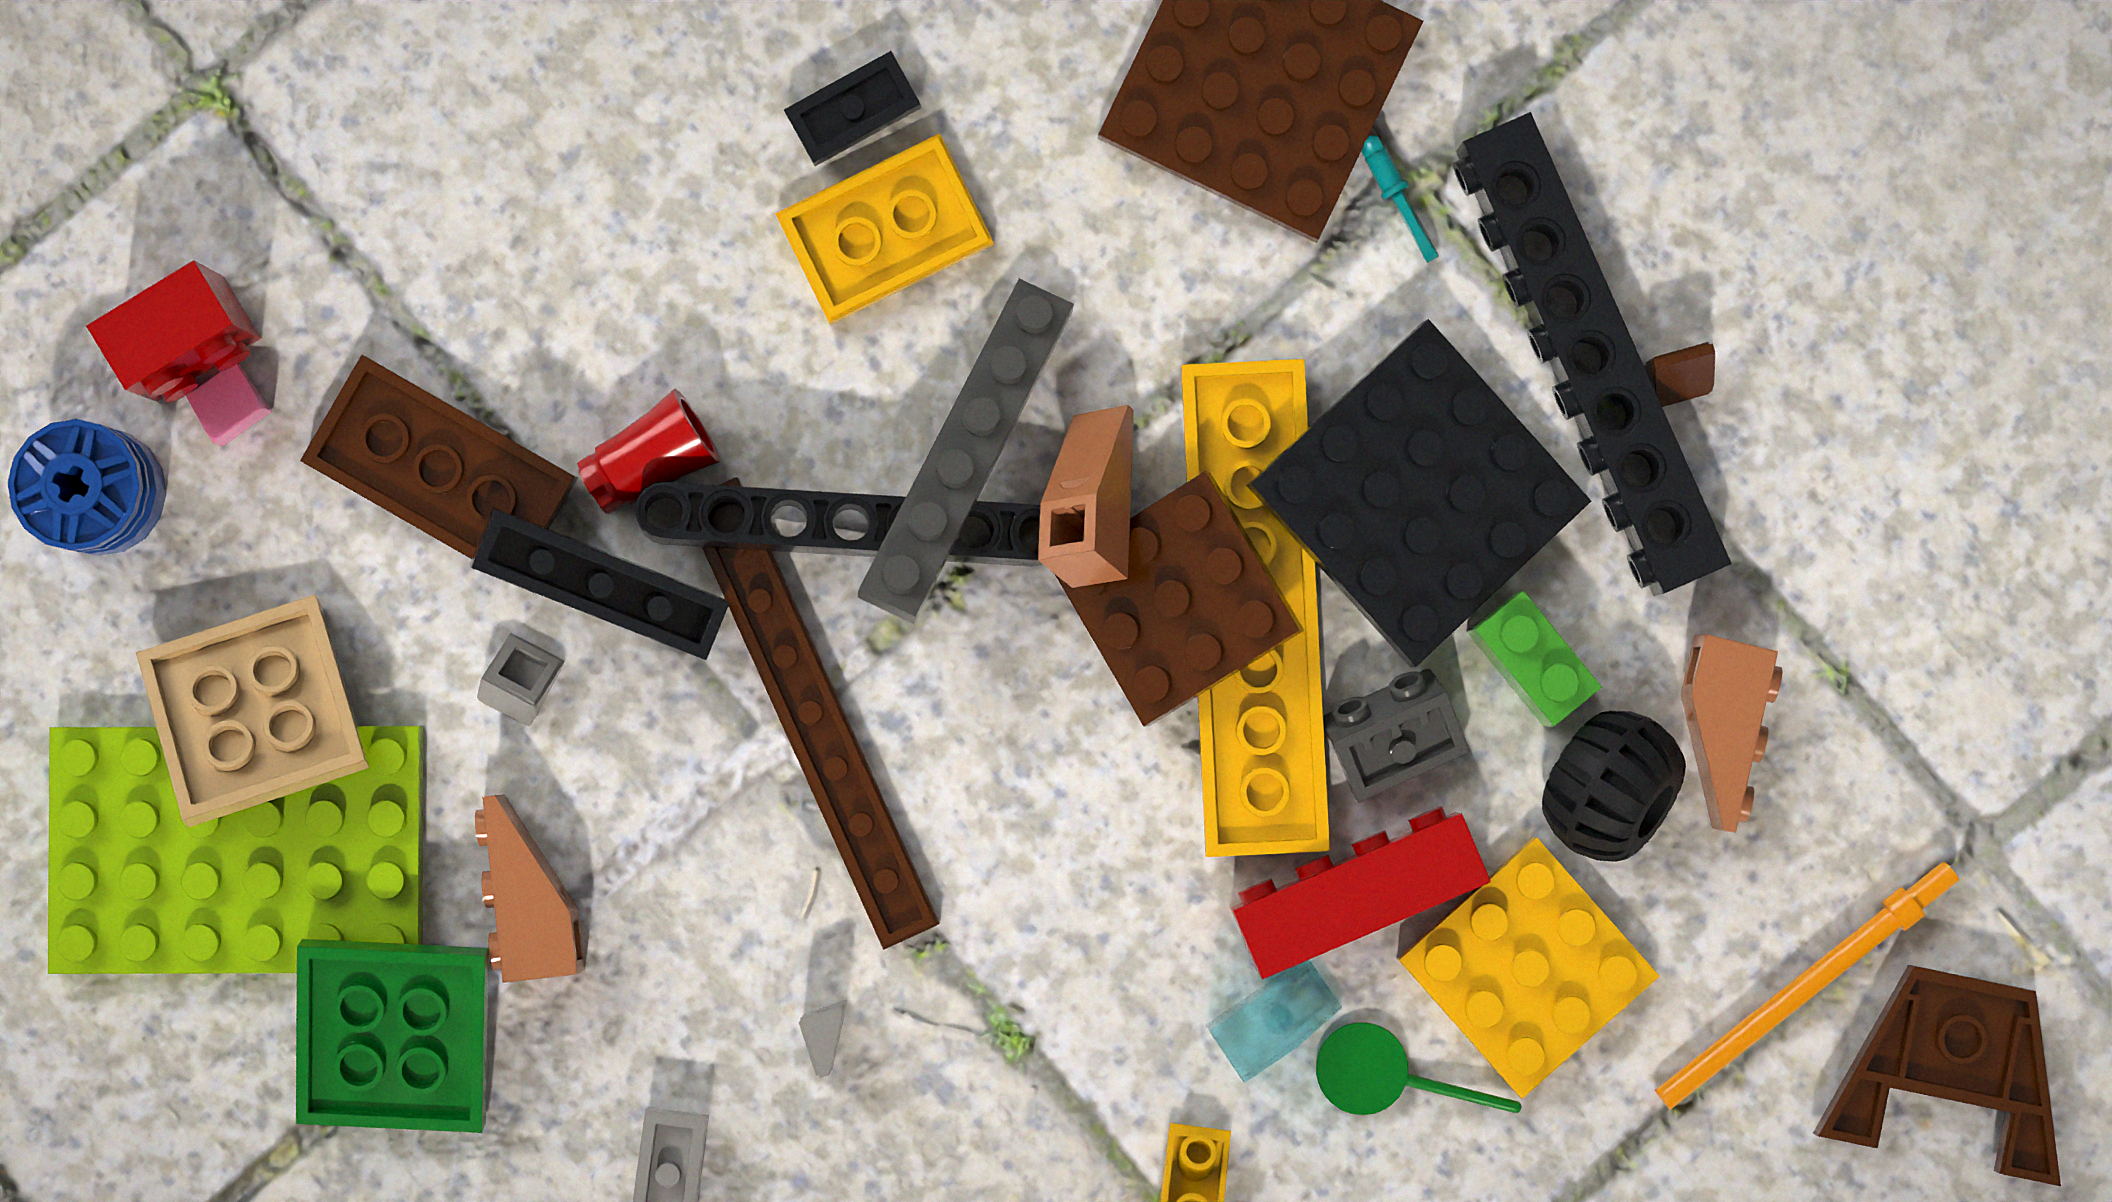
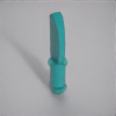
[1362,135,1439,263]

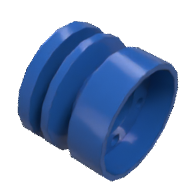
[7,419,166,556]

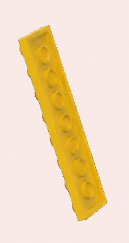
[1181,359,1330,857]

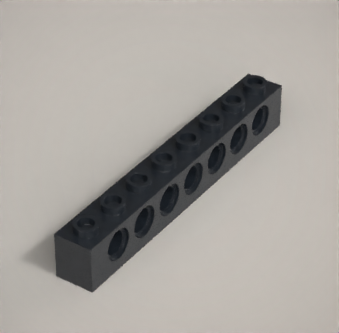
[1453,112,1732,596]

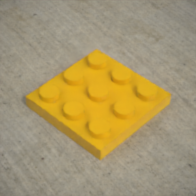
[1397,837,1660,1099]

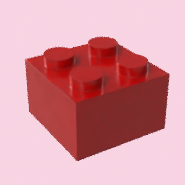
[86,260,261,403]

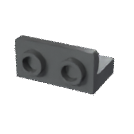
[1323,669,1470,803]

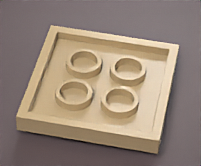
[136,595,370,828]

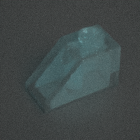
[1206,959,1342,1083]

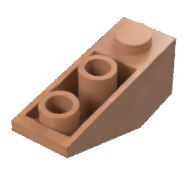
[1038,405,1134,588]
[1680,634,1783,833]
[475,794,585,983]

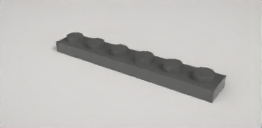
[857,278,1074,624]

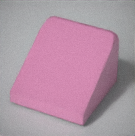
[186,363,273,447]

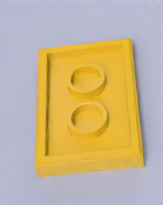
[775,133,994,325]

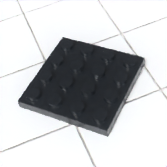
[1246,319,1592,668]

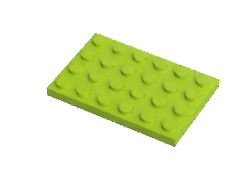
[48,726,423,974]

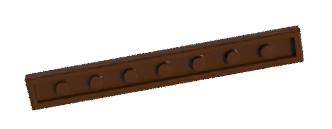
[702,477,940,950]

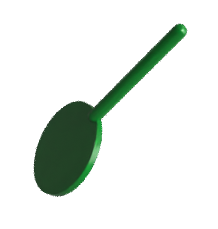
[1316,1022,1522,1115]

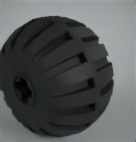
[1542,711,1686,862]

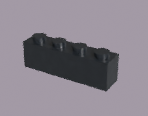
[470,507,730,660]

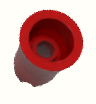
[577,388,720,514]

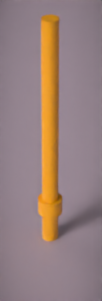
[1654,861,1959,1110]

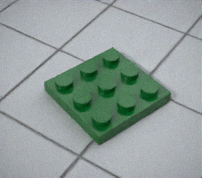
[296,939,489,1133]

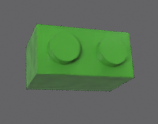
[1467,590,1602,727]

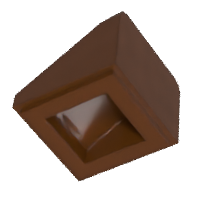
[1644,342,1715,407]

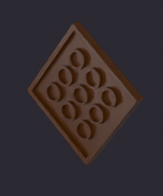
[1098,0,1423,243]

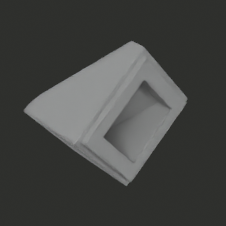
[477,633,565,726]
[798,1000,847,1078]

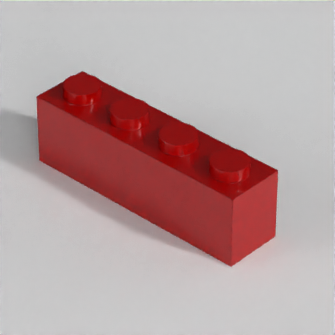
[1230,806,1491,979]

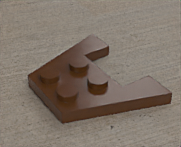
[1813,964,2061,1186]

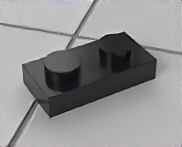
[784,51,921,166]

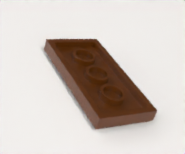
[300,355,578,559]

